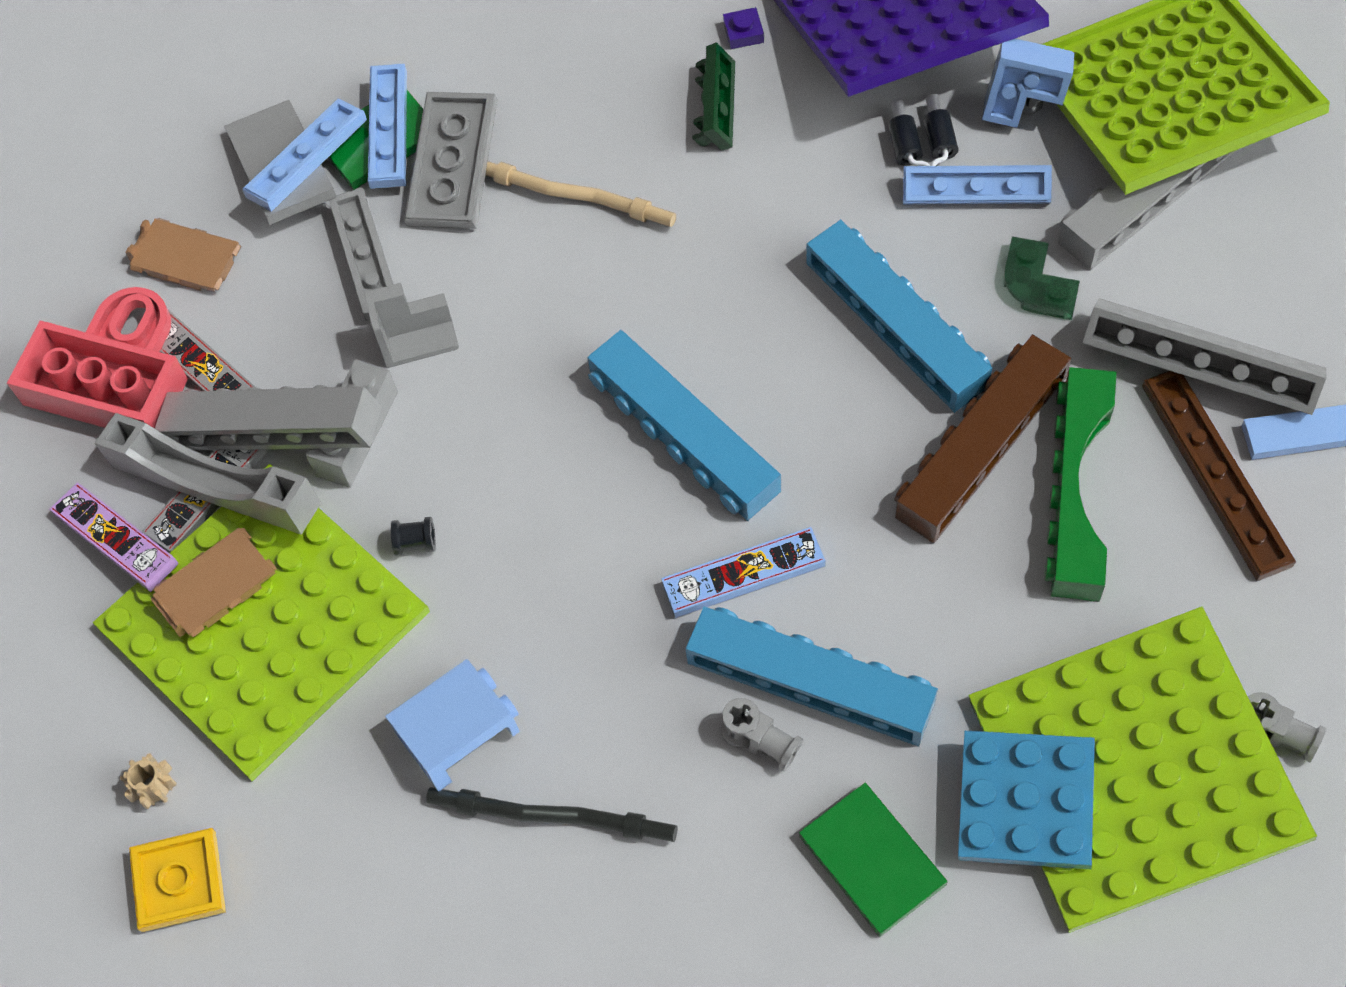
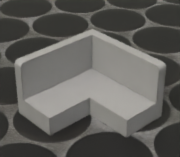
[364,283,459,368]

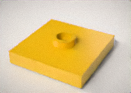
[129,828,226,932]

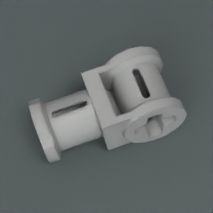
[1248,692,1326,763]
[721,698,803,771]

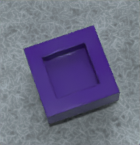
[723,7,764,49]

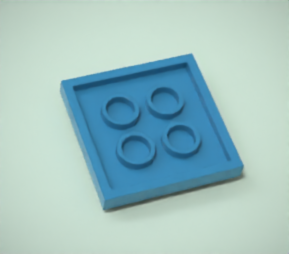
[958,731,1095,869]

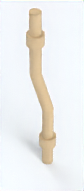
[486,161,676,227]

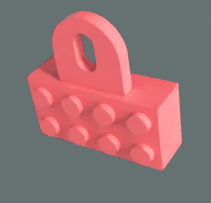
[7,287,188,429]

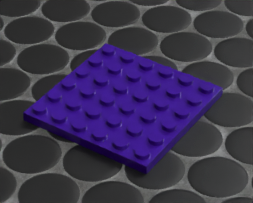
[774,0,1049,97]

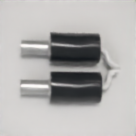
[888,94,959,166]

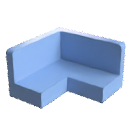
[982,39,1074,128]

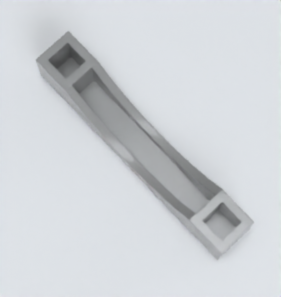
[94,413,321,535]

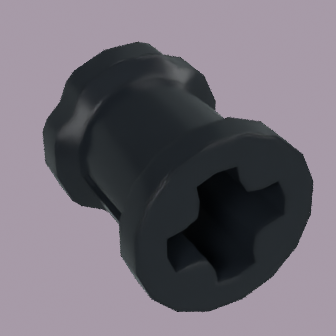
[391,517,436,555]

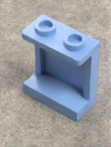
[385,659,520,792]

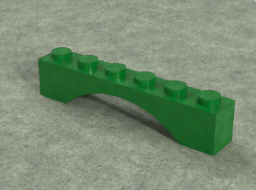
[1044,367,1117,602]

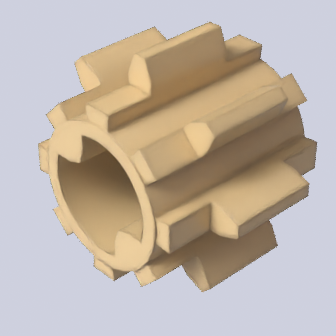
[120,753,177,809]

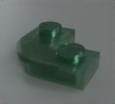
[1003,236,1080,320]

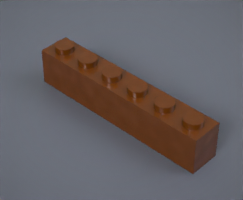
[894,334,1072,543]

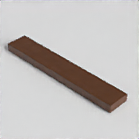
[1142,371,1296,581]

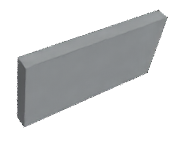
[404,92,498,229]
[224,100,337,225]

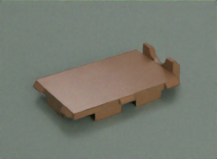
[125,218,242,292]
[151,528,277,637]

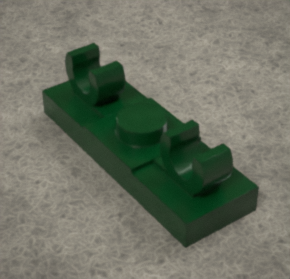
[692,42,736,151]

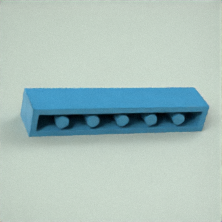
[806,219,992,413]
[587,329,781,521]
[686,606,938,747]

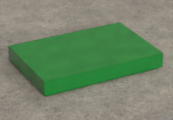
[328,90,423,190]
[799,782,948,937]

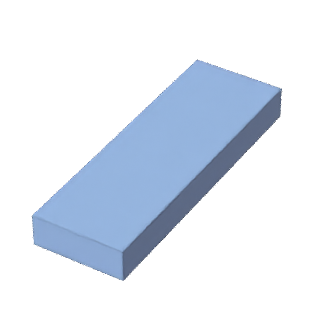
[1241,404,1346,460]

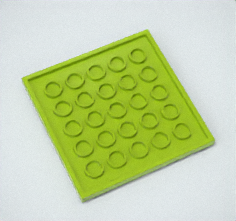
[1042,0,1330,195]
[92,464,430,782]
[969,606,1317,933]

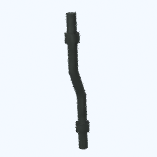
[426,787,678,842]

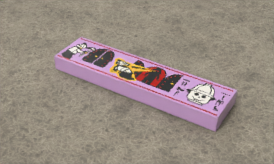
[49,482,179,592]

